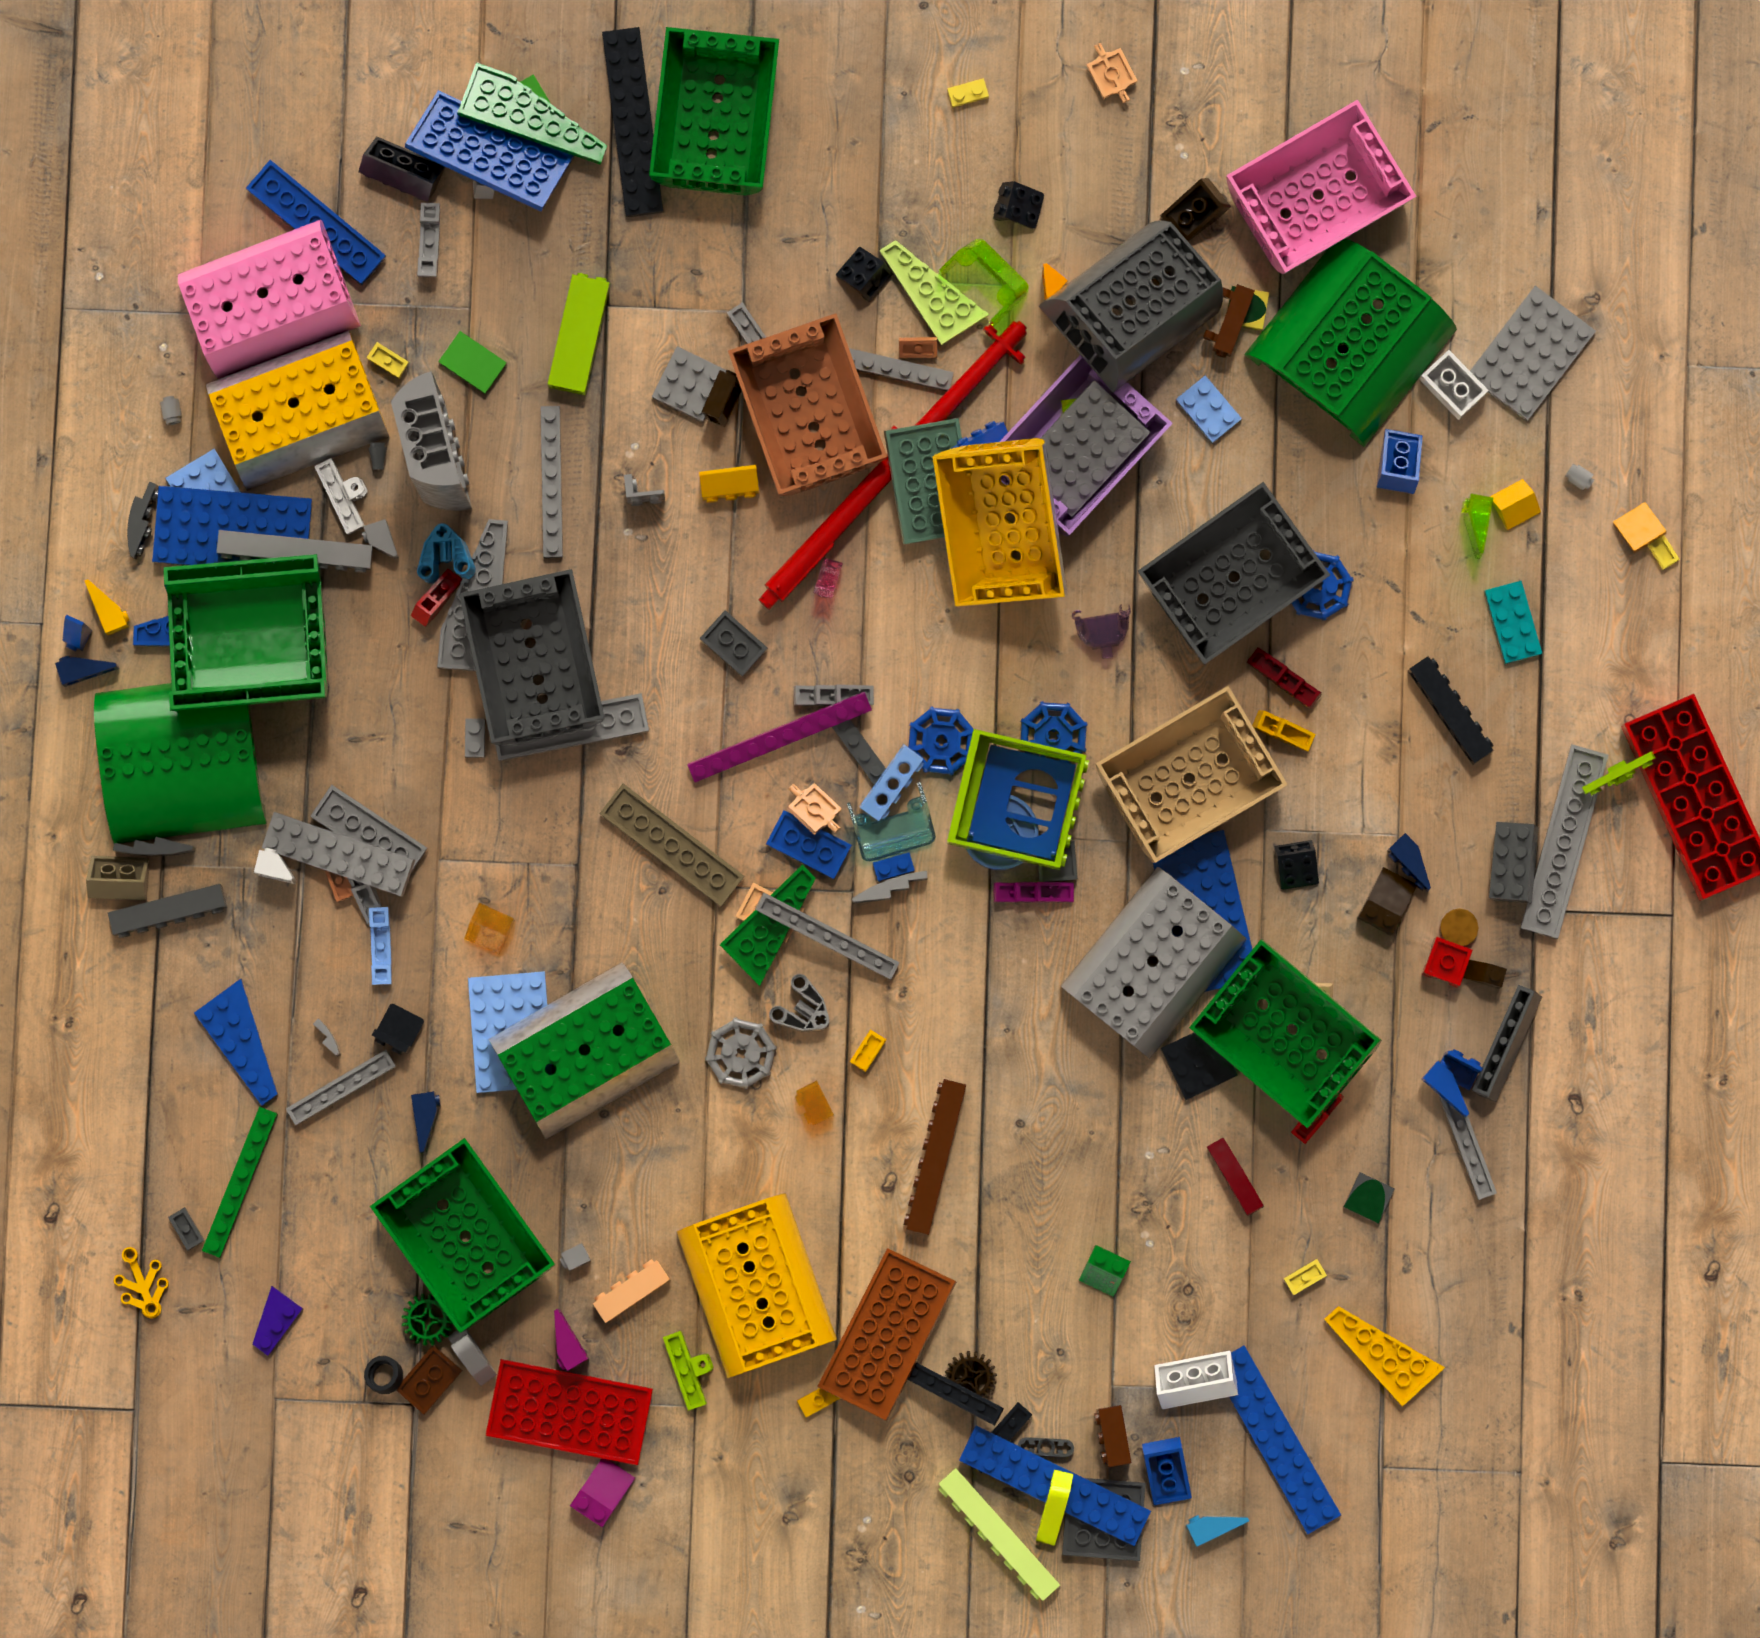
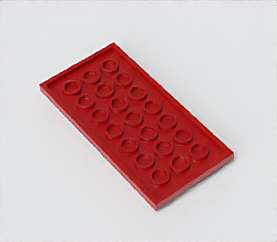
[485,1359,653,1465]

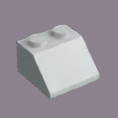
[254,848,296,884]

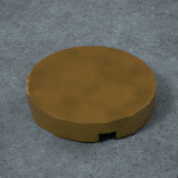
[1440,908,1479,946]

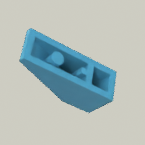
[1186,1515,1249,1547]

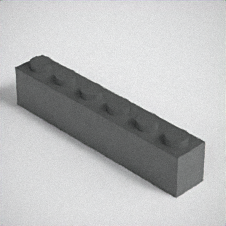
[107,884,228,938]
[1472,985,1542,1102]

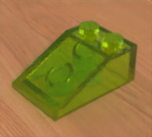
[1461,493,1494,559]

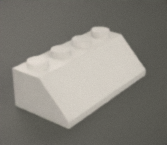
[1155,1351,1238,1409]

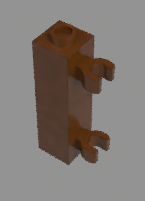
[1203,284,1255,358]

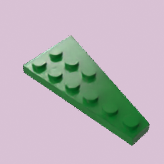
[720,864,816,986]

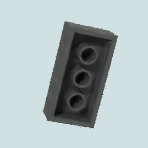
[1489,822,1539,903]

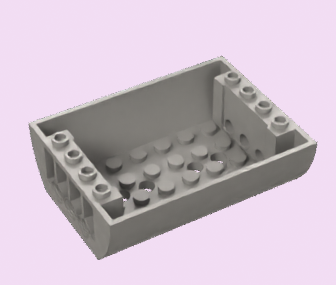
[391,371,472,511]

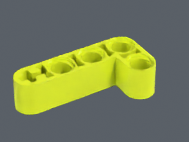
[1036,1469,1073,1546]

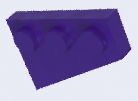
[252,1286,303,1356]

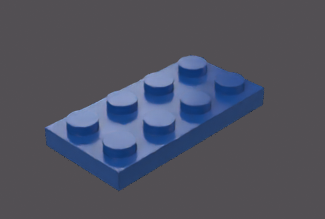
[766,810,852,879]

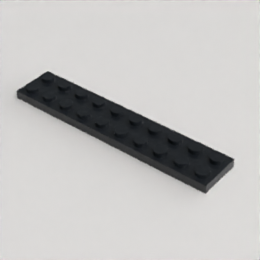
[602,27,664,217]

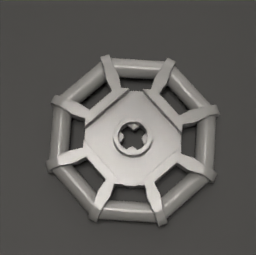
[705,1017,777,1089]

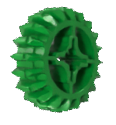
[401,1293,453,1346]

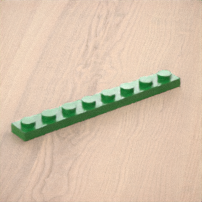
[202,1106,278,1258]

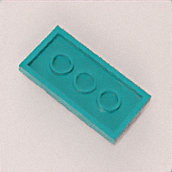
[1484,580,1542,664]

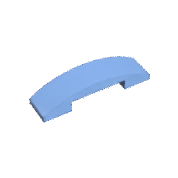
[369,907,392,985]

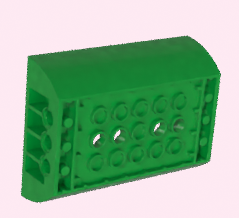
[649,27,780,196]

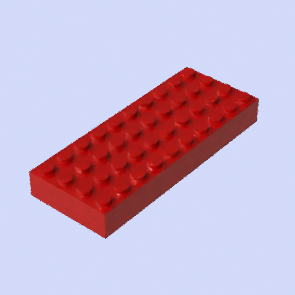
[1621,694,1760,901]

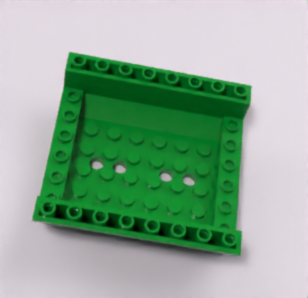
[1244,238,1457,447]

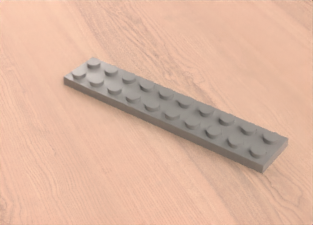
[1520,744,1609,939]

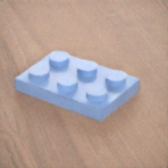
[1176,375,1242,444]

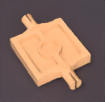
[1087,43,1137,103]
[787,783,842,835]

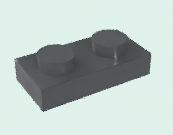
[168,1207,205,1251]

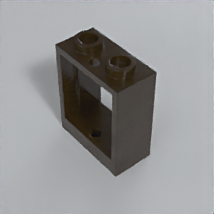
[701,370,742,427]

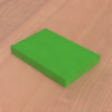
[438,331,507,395]

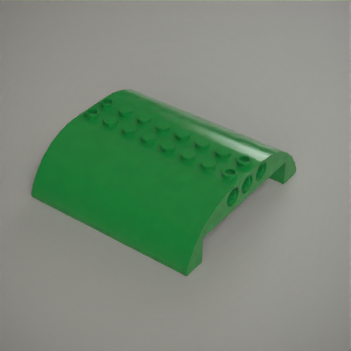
[163,554,328,711]
[94,683,267,844]

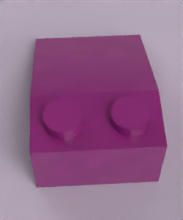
[554,1309,589,1371]
[570,1459,635,1527]

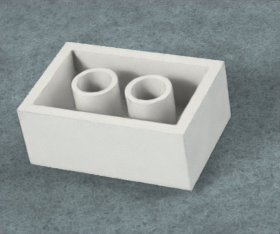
[1419,350,1489,420]

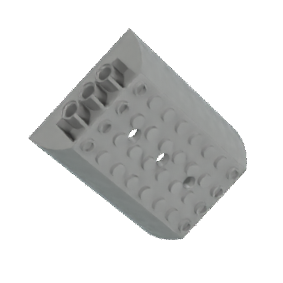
[1061,867,1247,1059]

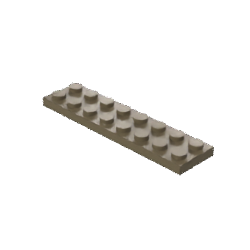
[600,783,745,907]

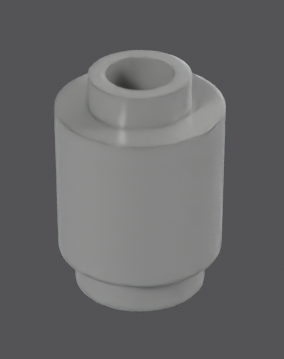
[160,396,182,425]
[1565,464,1594,490]

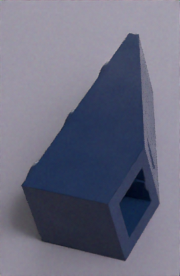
[1387,833,1431,891]

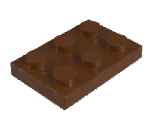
[396,1345,463,1415]

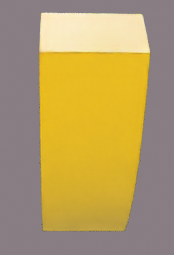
[1252,710,1316,752]

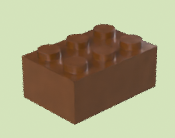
[1094,1405,1132,1467]

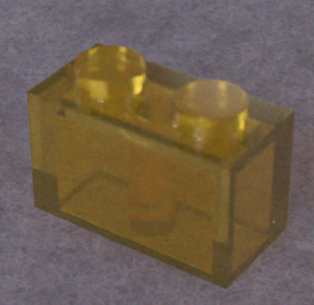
[795,1081,834,1126]

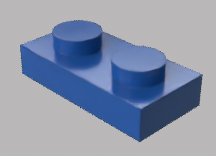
[873,852,915,882]

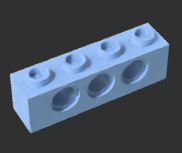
[859,744,924,821]

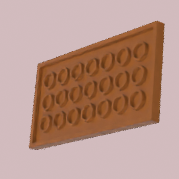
[817,1248,957,1421]

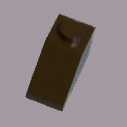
[1463,960,1507,989]

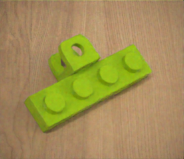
[1582,752,1656,796]
[663,1330,714,1411]

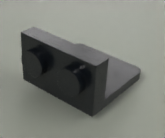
[993,181,1044,229]
[372,1004,424,1055]

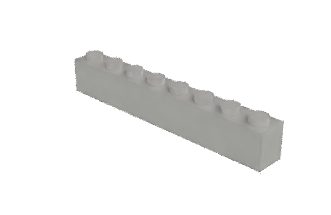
[217,530,373,573]

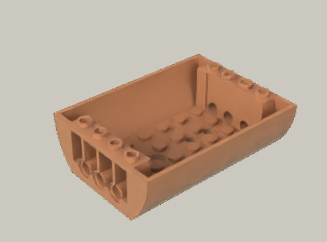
[728,313,887,496]

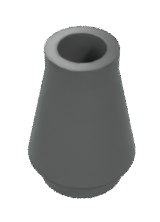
[368,443,387,470]

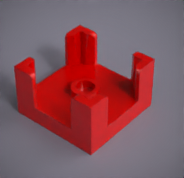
[1421,937,1473,988]

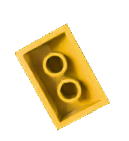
[699,465,759,503]

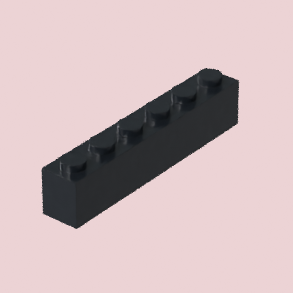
[1408,656,1494,765]

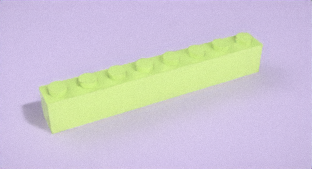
[938,1468,1060,1600]

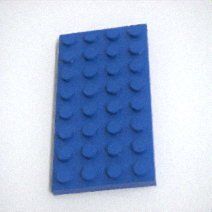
[405,90,574,212]
[152,486,312,565]
[1152,830,1253,992]

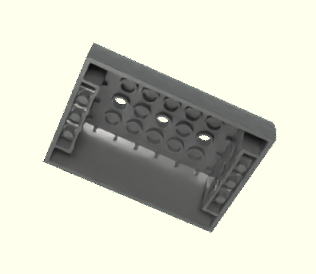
[1138,482,1330,665]

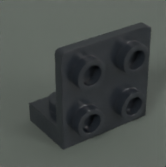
[836,247,893,302]
[1274,840,1319,890]

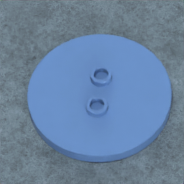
[966,795,1038,870]

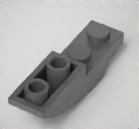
[127,482,159,560]

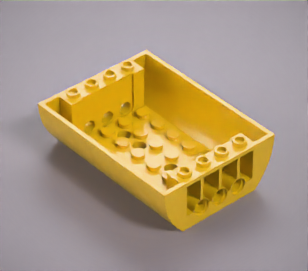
[677,1193,837,1379]

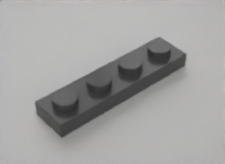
[832,720,886,785]

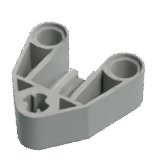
[769,974,829,1032]
[448,1330,497,1386]

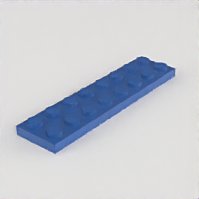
[246,160,386,285]

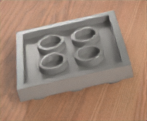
[652,346,726,422]

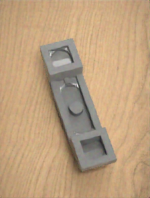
[417,203,440,277]

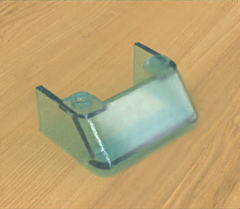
[847,782,936,861]

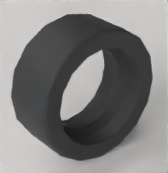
[364,1356,403,1394]

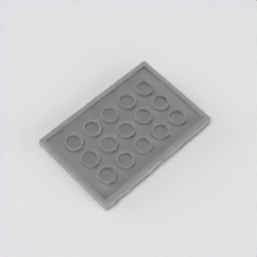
[1470,286,1596,421]
[1040,380,1150,517]

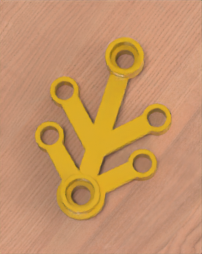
[113,1247,169,1319]

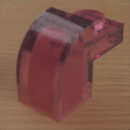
[813,558,843,598]

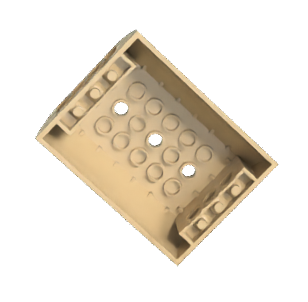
[1096,686,1288,863]

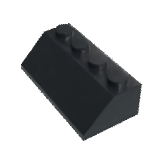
[358,136,445,202]

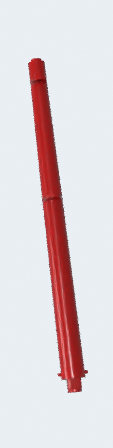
[758,321,1027,610]

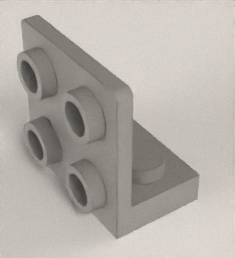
[624,474,665,506]

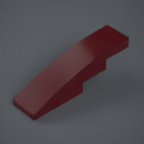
[1247,647,1322,709]
[1207,1138,1264,1216]

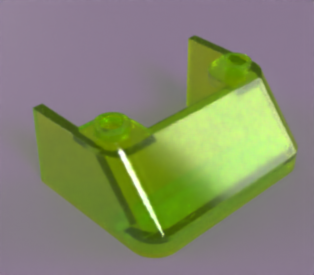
[939,239,1029,327]

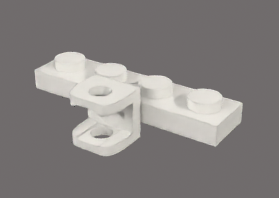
[314,458,368,535]

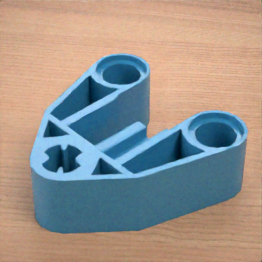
[417,523,476,584]

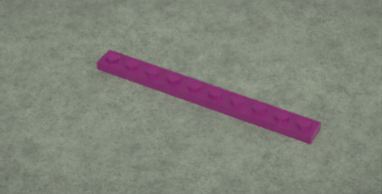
[687,692,872,782]

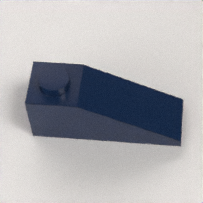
[55,656,119,687]
[411,1091,441,1153]

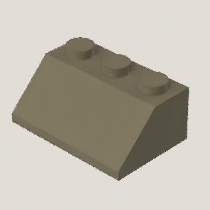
[86,856,149,900]

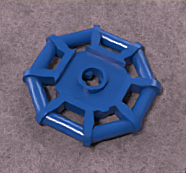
[1291,550,1354,621]
[1020,701,1088,763]
[908,706,973,776]

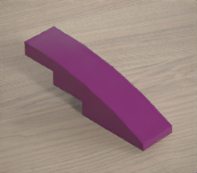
[994,882,1074,903]

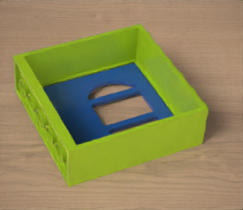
[947,729,1089,870]

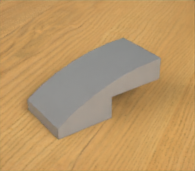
[313,1019,341,1056]

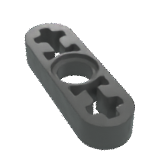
[1018,1437,1074,1457]

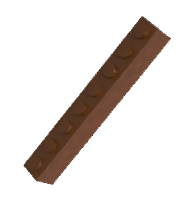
[903,1079,966,1235]

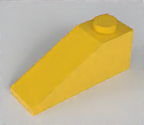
[84,579,130,636]

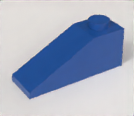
[62,614,92,652]
[1421,1061,1469,1117]

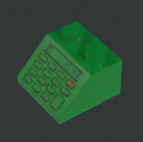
[1079,1245,1131,1297]

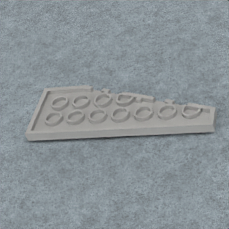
[437,519,508,671]

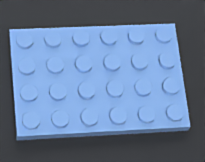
[468,971,553,1093]

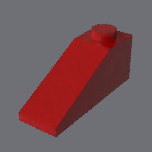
[411,569,462,627]

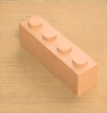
[593,1259,671,1323]

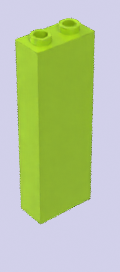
[547,273,610,396]

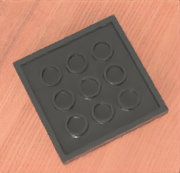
[1062,1478,1146,1561]

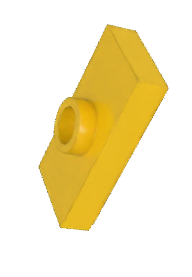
[850,1029,886,1072]
[797,1388,840,1417]

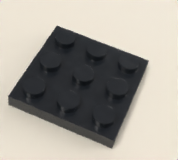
[1160,1032,1238,1101]

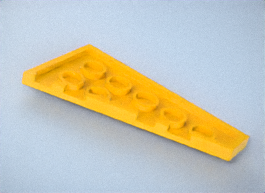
[1324,1306,1445,1406]

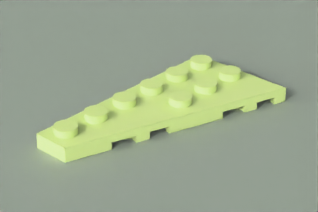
[880,240,989,346]

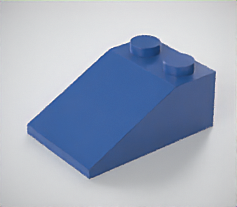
[1377,429,1423,494]
[1142,1437,1192,1505]

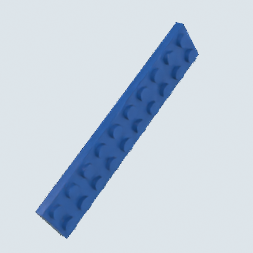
[1229,1345,1341,1534]
[959,1425,1151,1546]

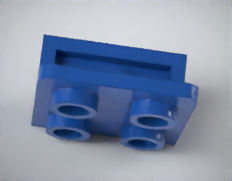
[1440,1049,1483,1091]

